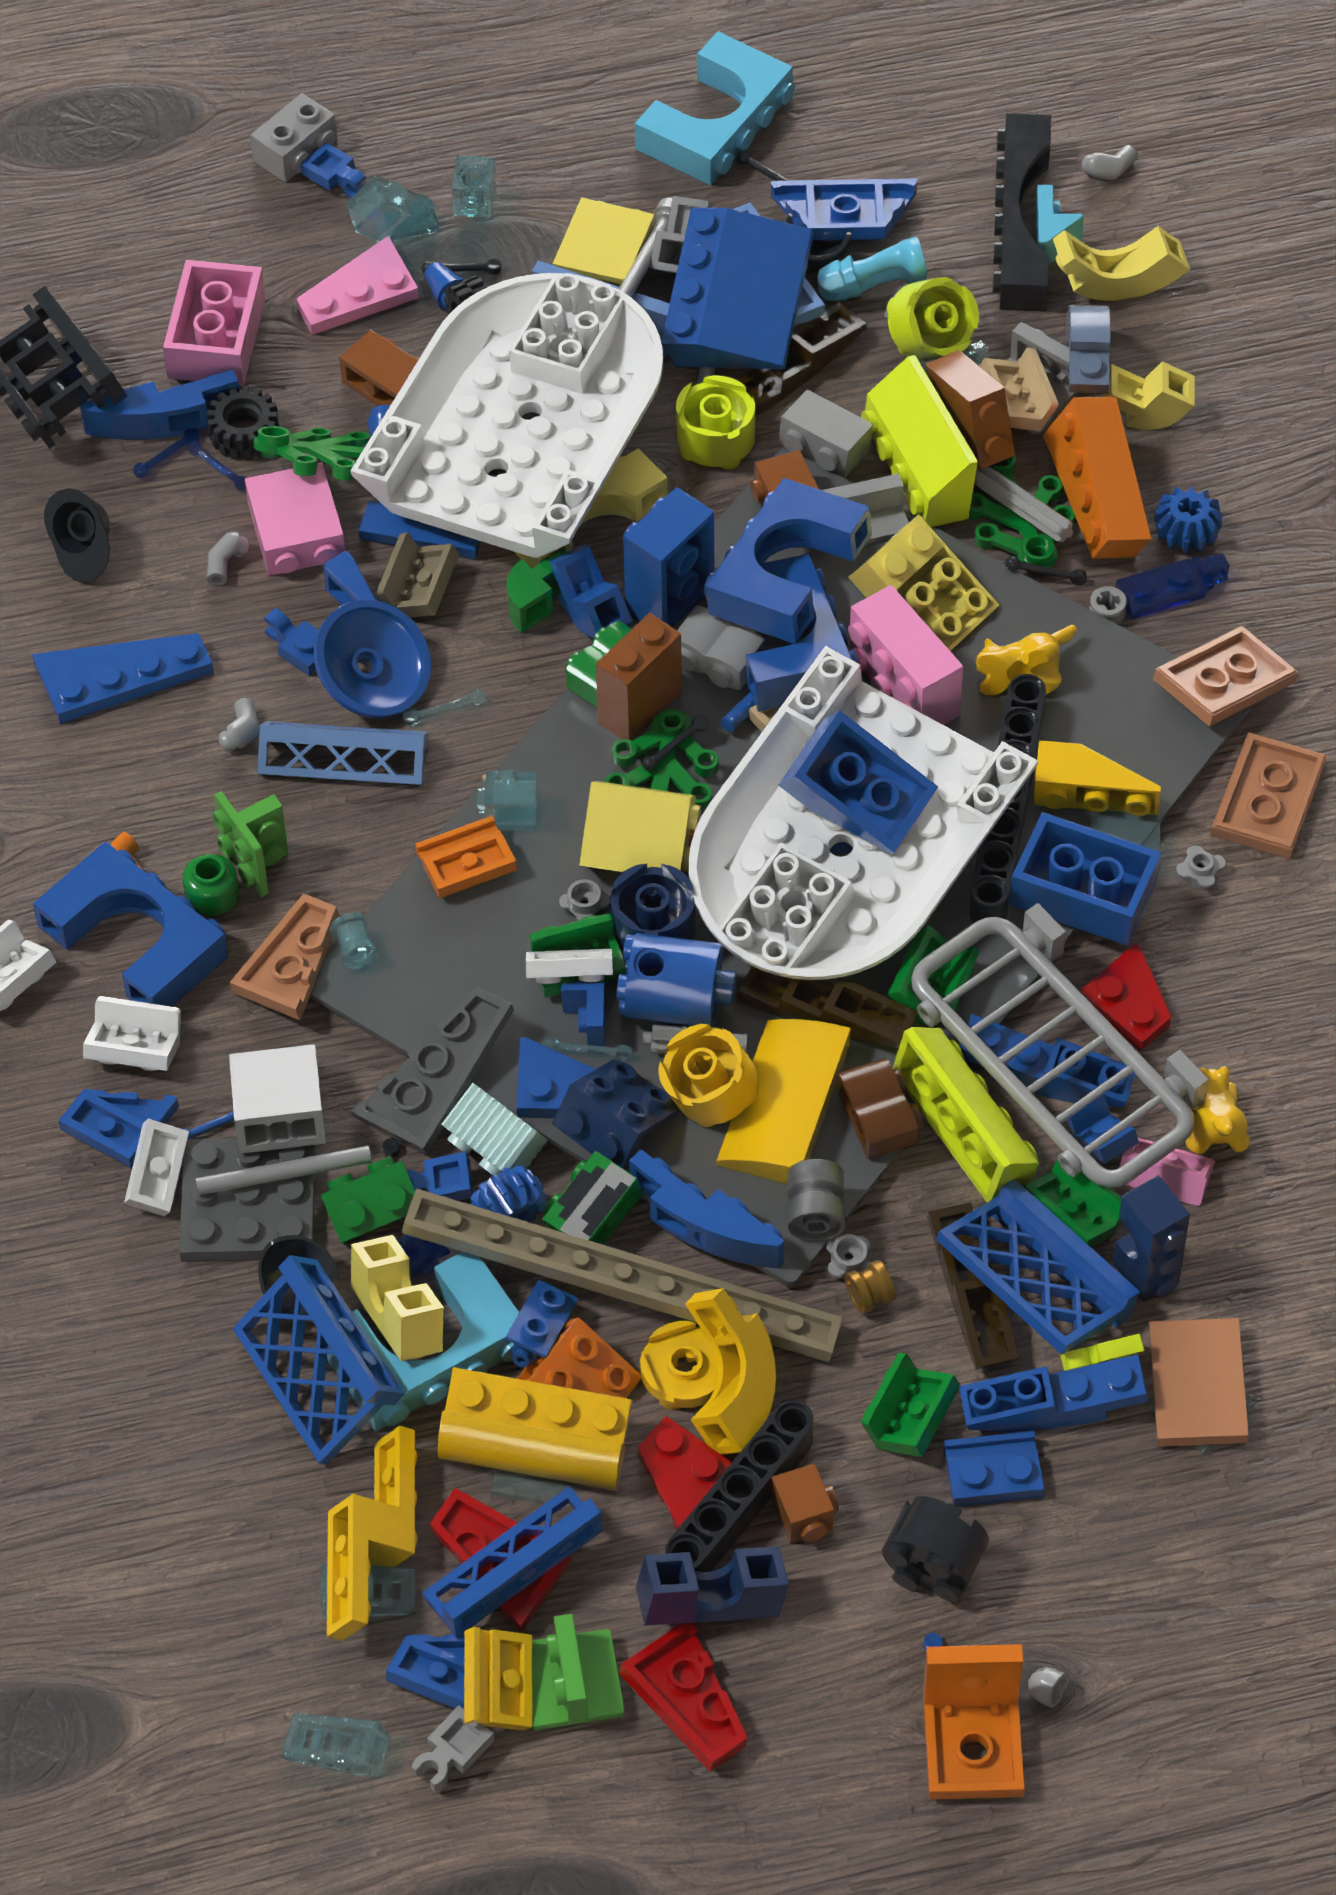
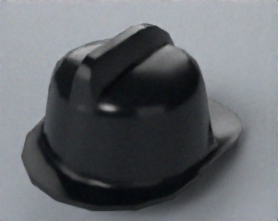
[44,488,110,582]

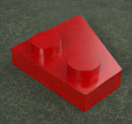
[1080,943,1171,1051]
[638,1416,732,1530]

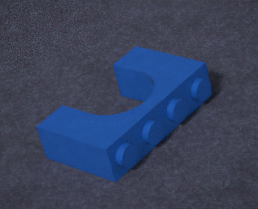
[704,478,872,644]
[746,553,858,712]
[33,841,228,1007]

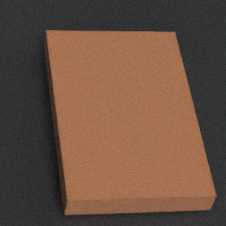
[1153,626,1298,727]
[1211,732,1328,859]
[1149,1318,1249,1447]

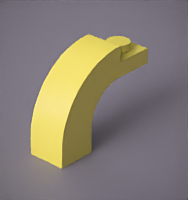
[1053,226,1190,301]

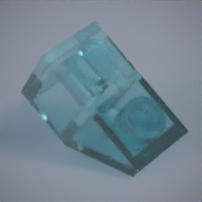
[346,175,440,242]

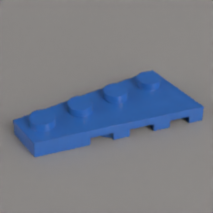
[32,633,214,724]

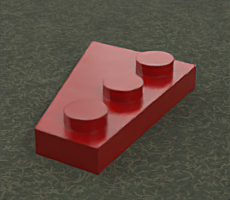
[430,1488,571,1633]
[619,1623,748,1772]

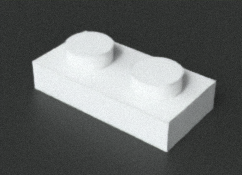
[526,949,613,984]
[124,1119,189,1216]

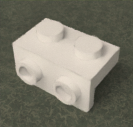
[0,920,56,1011]
[83,996,181,1071]

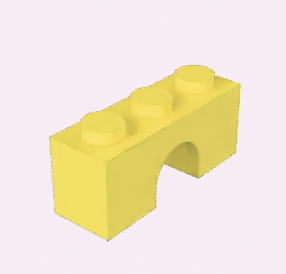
[351,1235,444,1361]

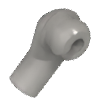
[1082,145,1138,180]
[207,532,249,586]
[219,698,259,752]

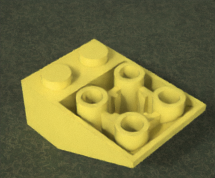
[848,514,999,651]

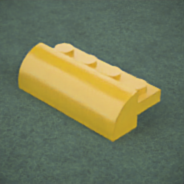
[438,1367,633,1492]

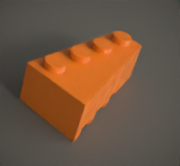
[1043,397,1151,559]

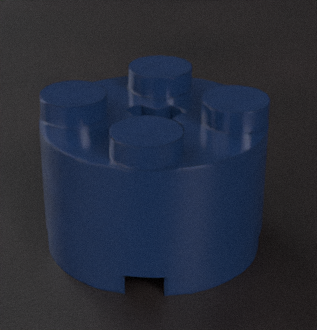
[610,863,696,951]

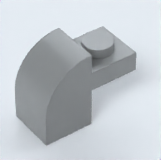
[650,196,713,274]

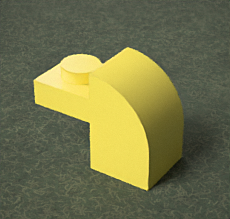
[1102,361,1195,430]

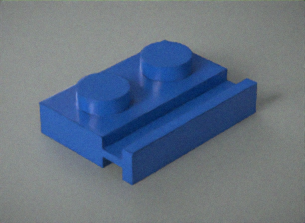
[944,1431,1044,1507]

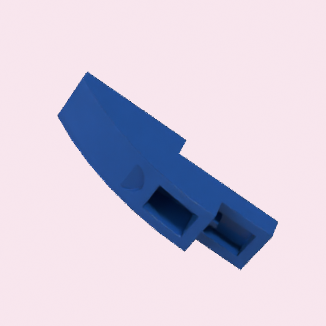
[79,370,240,440]
[959,1014,1135,1107]
[629,1149,785,1268]
[959,1354,1149,1432]

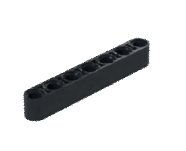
[969,674,1046,924]

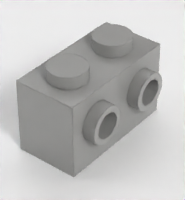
[250,93,337,183]
[778,389,873,478]

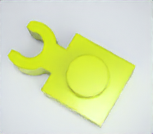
[1060,1333,1144,1371]

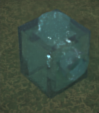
[477,769,538,830]

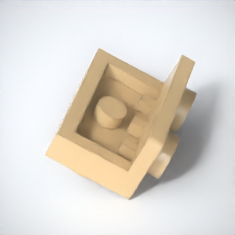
[979,347,1058,431]

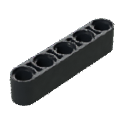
[665,1400,814,1572]

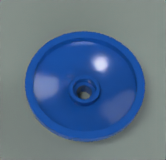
[313,600,431,718]

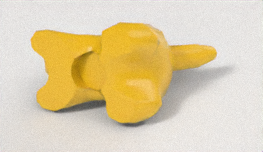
[975,625,1077,696]
[1185,1066,1250,1154]

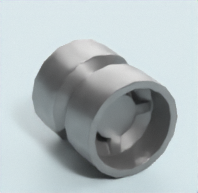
[787,1159,845,1241]

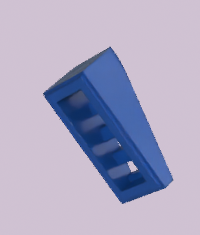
[324,550,375,606]

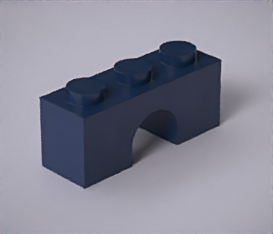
[1113,1175,1190,1302]
[636,1546,789,1626]

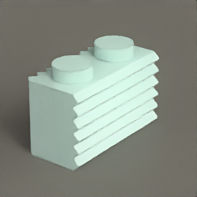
[441,1083,548,1175]

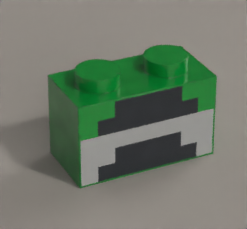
[542,1151,643,1245]

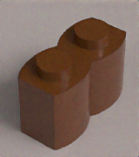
[837,1058,923,1159]

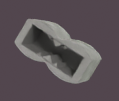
[677,606,766,690]

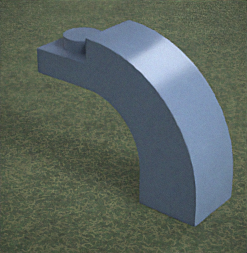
[1065,305,1110,393]

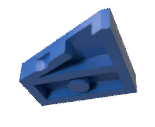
[516,1038,595,1118]
[58,1089,179,1168]
[386,1634,465,1709]

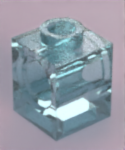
[452,155,496,218]

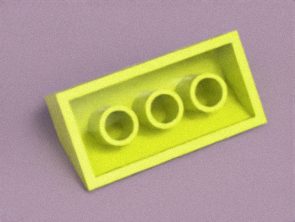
[861,355,978,527]
[893,1027,1039,1202]

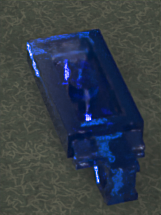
[1115,554,1230,619]

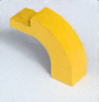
[685,1288,776,1455]

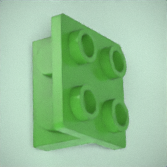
[212,791,289,898]
[532,1614,624,1730]

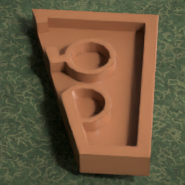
[229,893,340,1020]

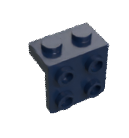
[552,1060,679,1170]

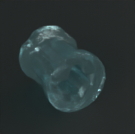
[330,912,379,969]

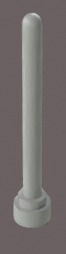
[619,198,672,298]

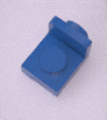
[561,981,606,1050]
[1067,1094,1139,1164]

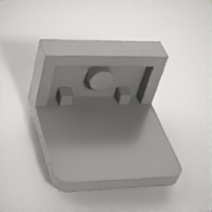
[1007,322,1078,434]

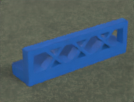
[422,1486,603,1638]

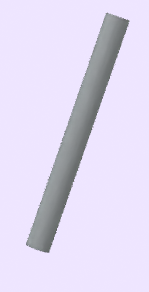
[196,1146,372,1196]

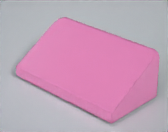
[1119,1138,1215,1206]

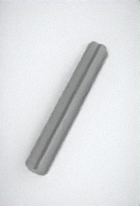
[974,466,1073,542]

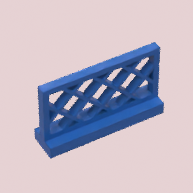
[936,1179,1140,1354]
[232,1255,405,1464]

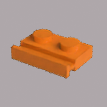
[415,815,517,899]

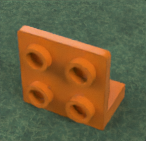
[516,1317,641,1399]

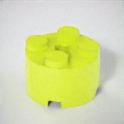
[887,277,979,360]
[676,375,755,469]

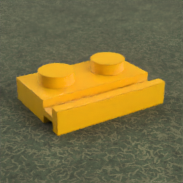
[464,1627,532,1731]

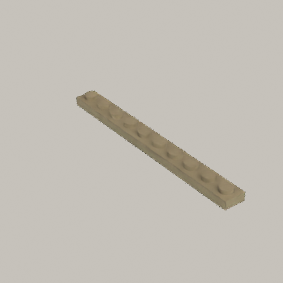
[402,1188,843,1362]

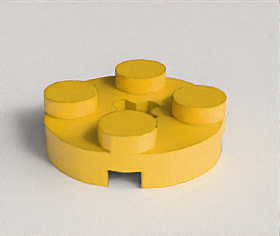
[640,1321,718,1410]

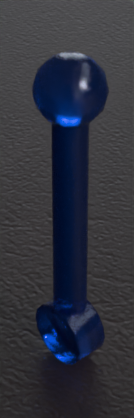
[133,428,200,478]
[186,439,247,491]

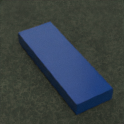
[359,500,481,559]

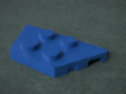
[771,178,917,241]

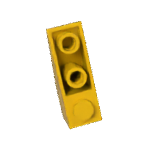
[1034,740,1161,816]

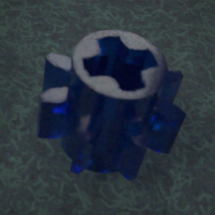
[397,1226,451,1276]

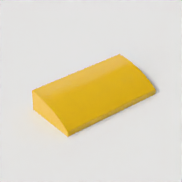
[716,1019,851,1184]

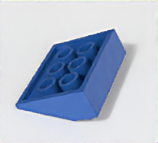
[661,208,814,369]

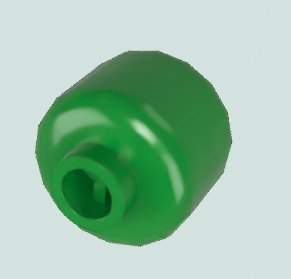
[183,854,239,916]

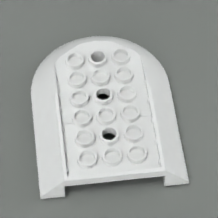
[351,273,663,558]
[689,646,1038,980]

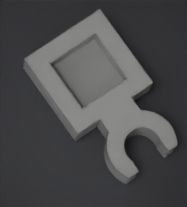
[412,1705,495,1792]

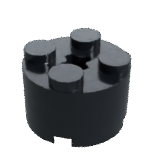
[882,1496,989,1602]

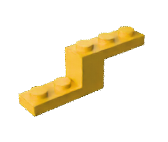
[327,1426,417,1641]

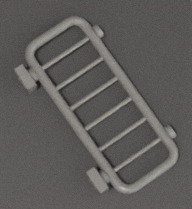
[911,903,1209,1188]

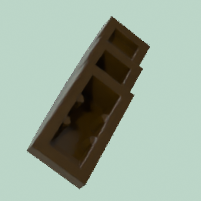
[737,302,867,417]
[737,966,918,1048]
[927,1202,1020,1370]

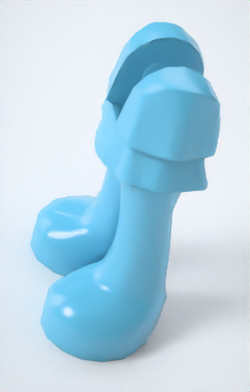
[817,236,927,303]

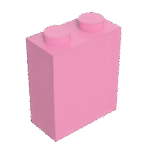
[245,462,345,576]

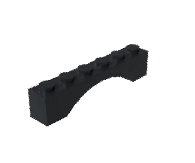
[992,113,1051,311]

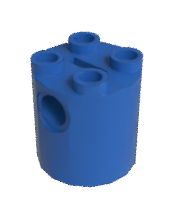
[617,933,736,1027]

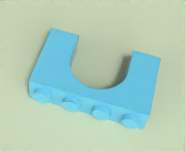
[635,31,795,186]
[327,1251,519,1432]

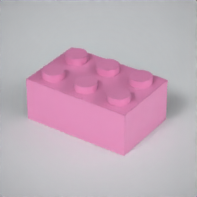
[163,260,266,386]
[848,585,963,725]

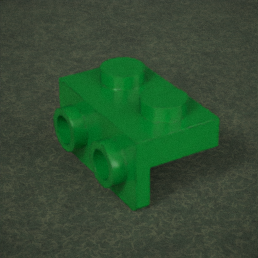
[529,913,626,998]
[888,925,979,1025]
[320,1156,415,1243]
[1024,1159,1121,1248]
[862,1353,961,1457]

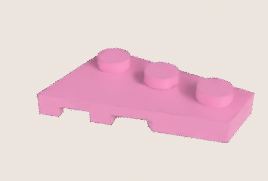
[297,236,419,335]

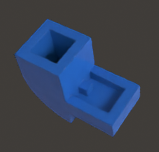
[549,544,632,638]

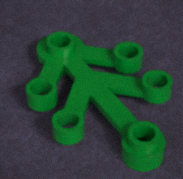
[253,426,370,480]
[968,451,1075,568]
[605,709,719,811]

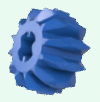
[1154,485,1223,554]
[471,1166,547,1222]

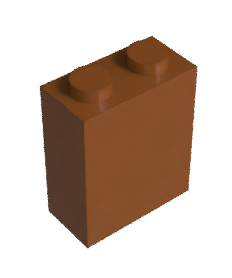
[925,350,1015,470]
[596,612,682,741]

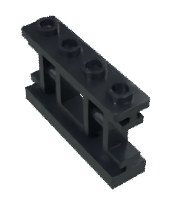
[0,286,128,449]

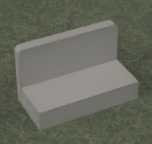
[822,474,909,545]

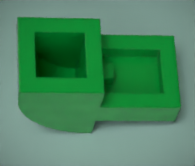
[506,549,567,634]

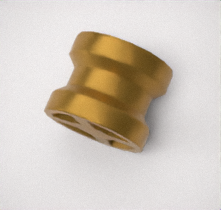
[844,1260,896,1315]

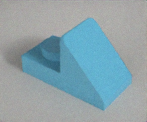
[1035,185,1084,265]

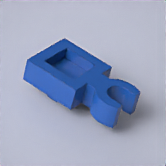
[407,1151,474,1201]

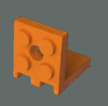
[923,1644,1025,1800]

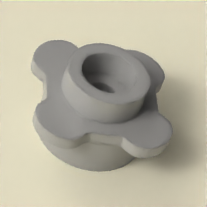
[1176,845,1225,889]
[559,879,610,921]
[826,1234,870,1278]

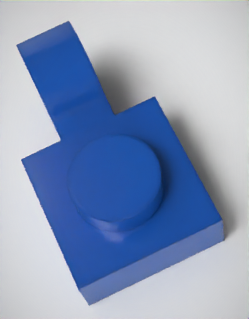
[301,143,368,202]
[264,608,318,676]

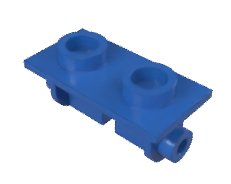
[505,1279,578,1367]

